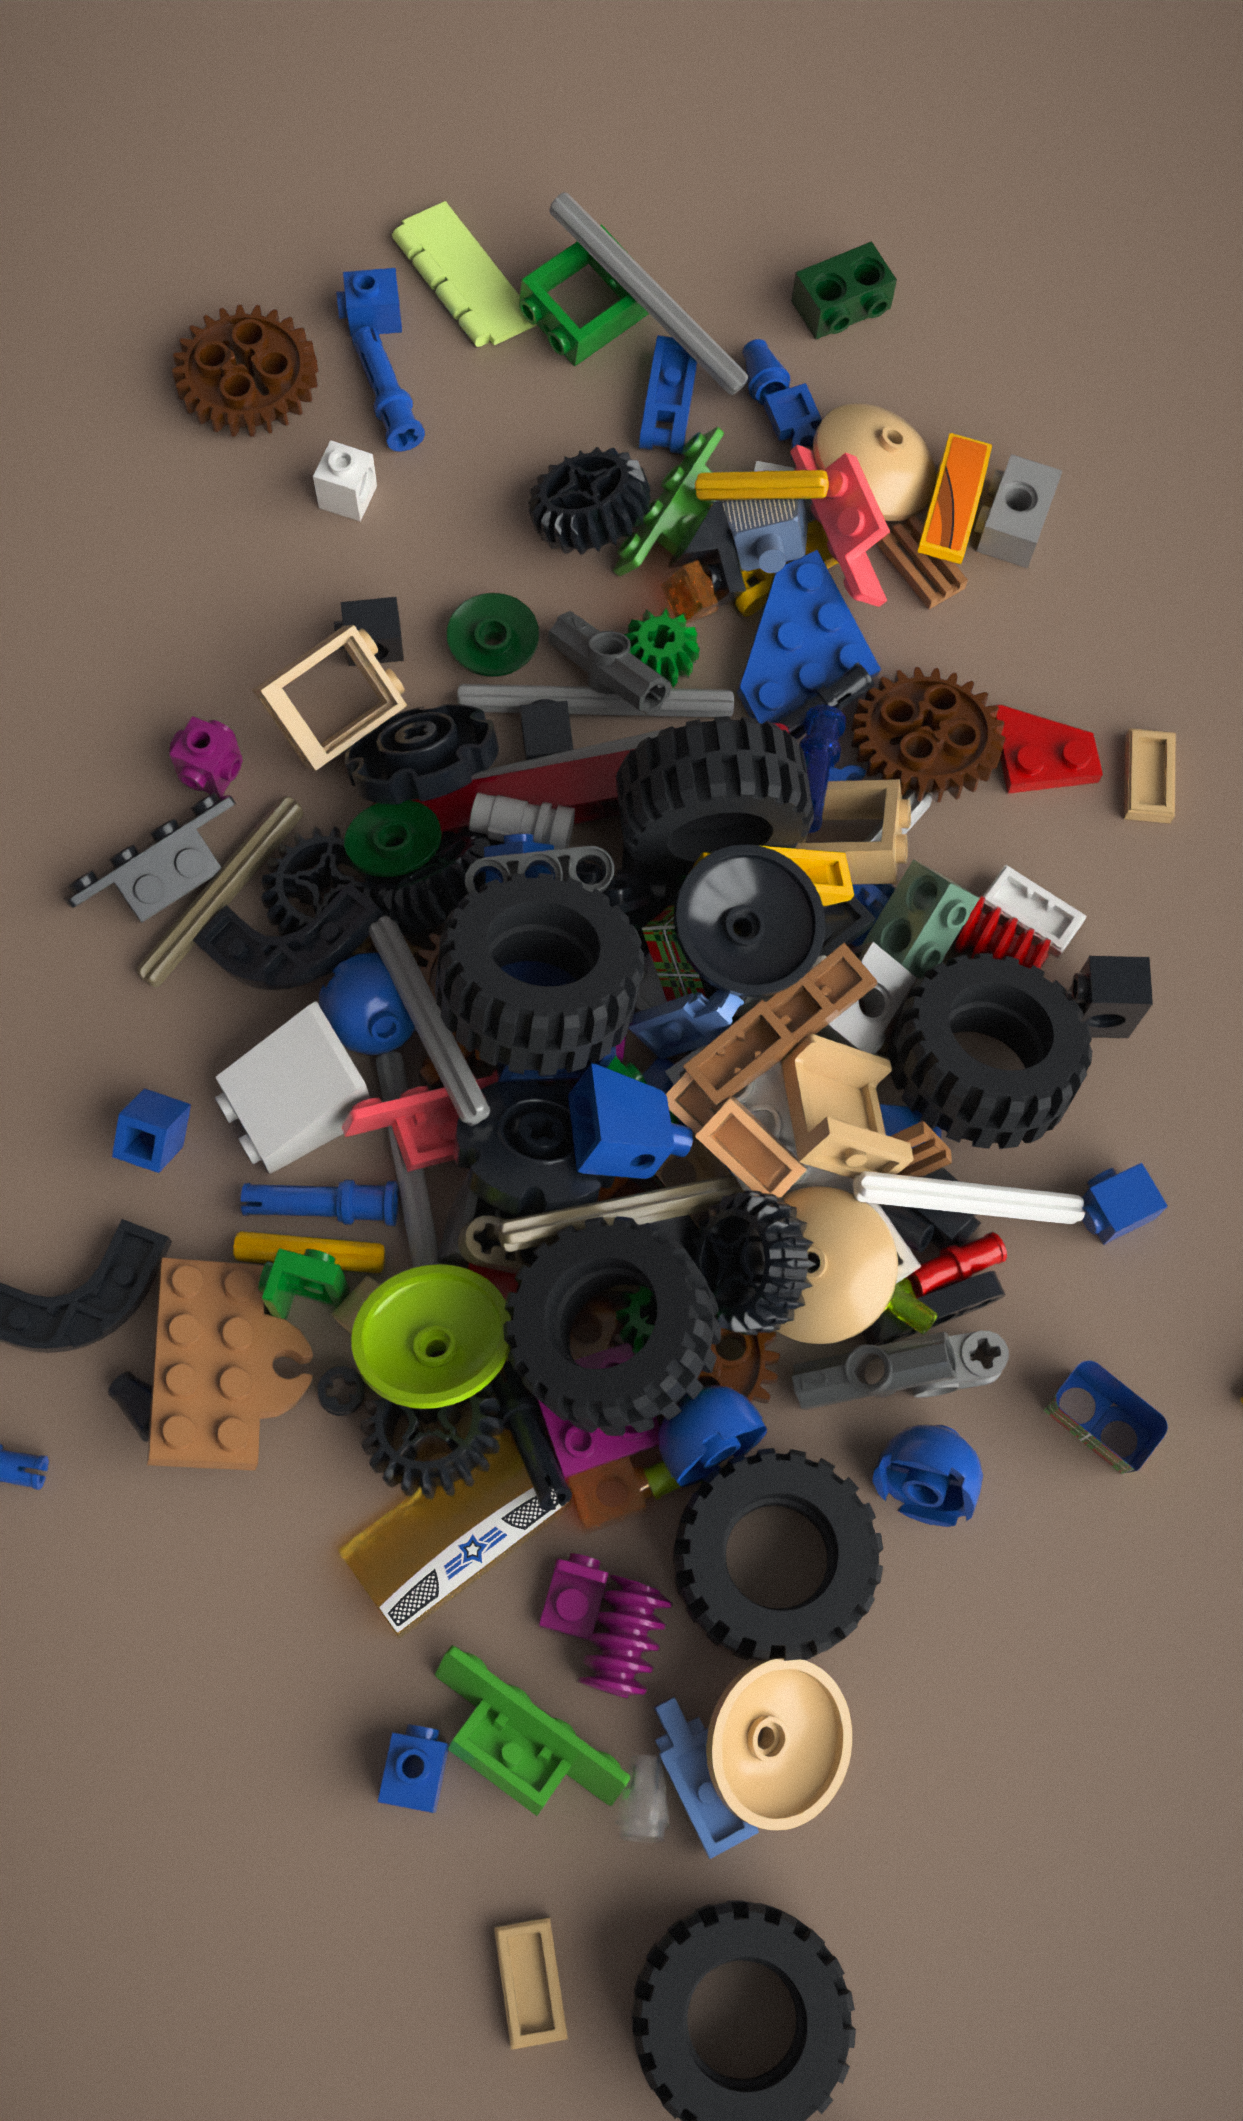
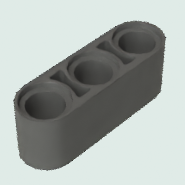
[465,846,615,895]

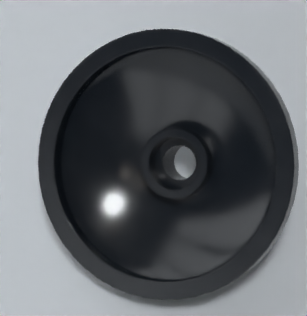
[674,845,826,997]

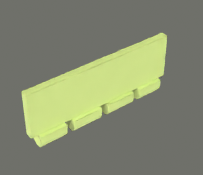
[392,201,537,347]

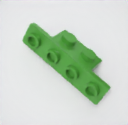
[613,427,724,577]
[435,1645,631,1816]

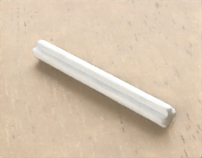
[853,1171,1085,1224]

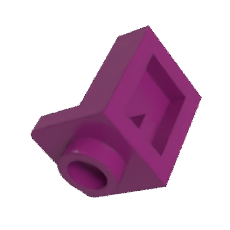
[539,1553,609,1642]

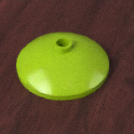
[351,1264,511,1409]

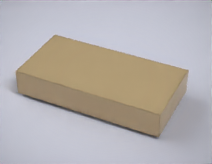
[1124,728,1176,824]
[494,1917,568,2050]

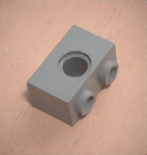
[974,454,1062,568]
[815,942,917,1055]

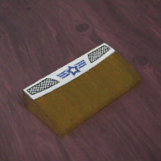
[338,1429,572,1638]

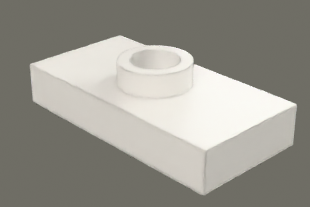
[983,865,1087,958]

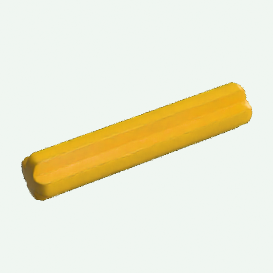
[695,470,829,501]
[233,1231,386,1273]

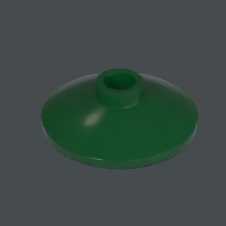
[447,593,539,677]
[344,800,442,877]

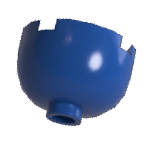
[319,952,415,1055]
[658,1385,767,1487]
[872,1424,983,1527]

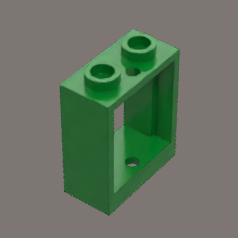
[519,224,649,367]

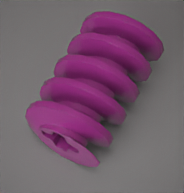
[577,1575,673,1699]

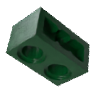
[791,241,897,339]

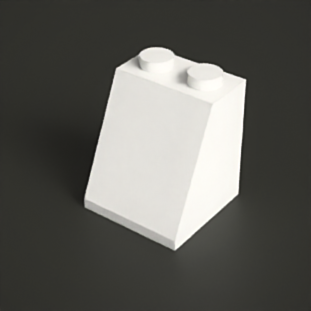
[215,1001,370,1174]

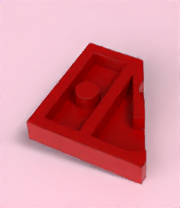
[994,705,1103,794]

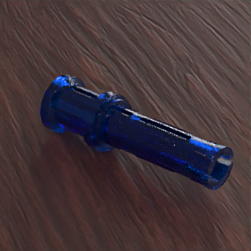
[799,705,846,833]

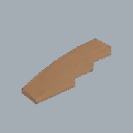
[683,943,878,1107]

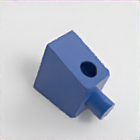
[568,1063,693,1179]

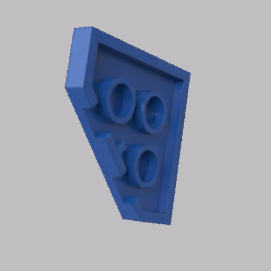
[737,550,881,724]

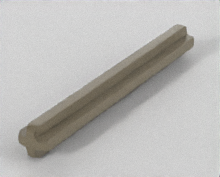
[136,796,304,988]
[497,1175,742,1252]

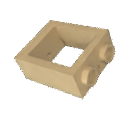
[252,625,407,771]
[795,779,911,884]

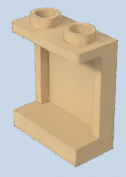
[781,1034,914,1179]

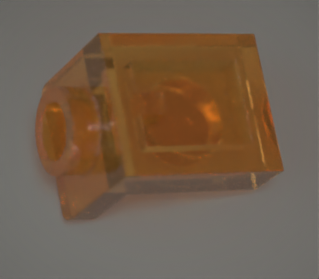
[660,560,719,624]

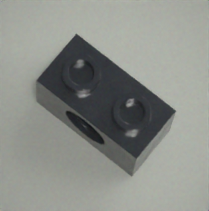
[1066,956,1153,1038]

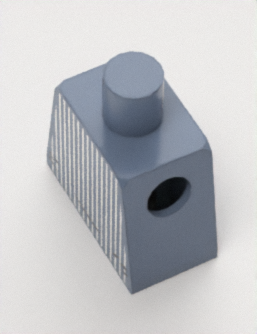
[716,499,809,573]

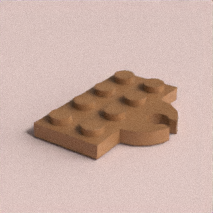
[147,1258,313,1471]

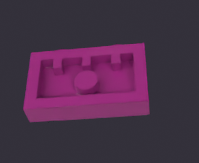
[534,1343,660,1485]

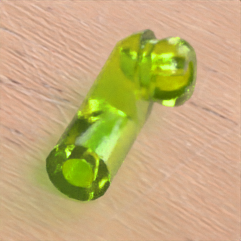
[886,1277,938,1335]

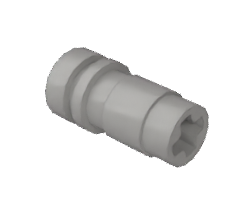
[470,793,575,850]

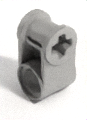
[912,1330,1009,1398]

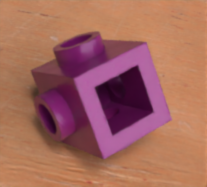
[169,716,243,798]

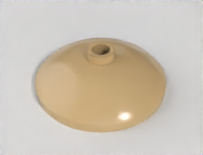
[813,403,936,521]
[776,1186,898,1344]
[706,1656,852,1831]

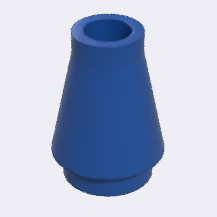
[742,339,790,405]

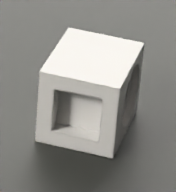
[313,440,377,521]

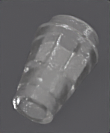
[615,1755,671,1843]

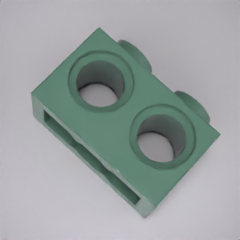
[863,859,980,979]

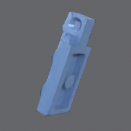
[628,990,744,1059]
[654,1697,759,1859]

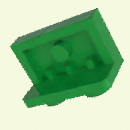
[258,1248,350,1320]

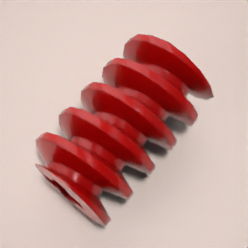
[954,895,1051,969]

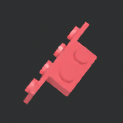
[790,444,890,607]
[342,1070,498,1172]

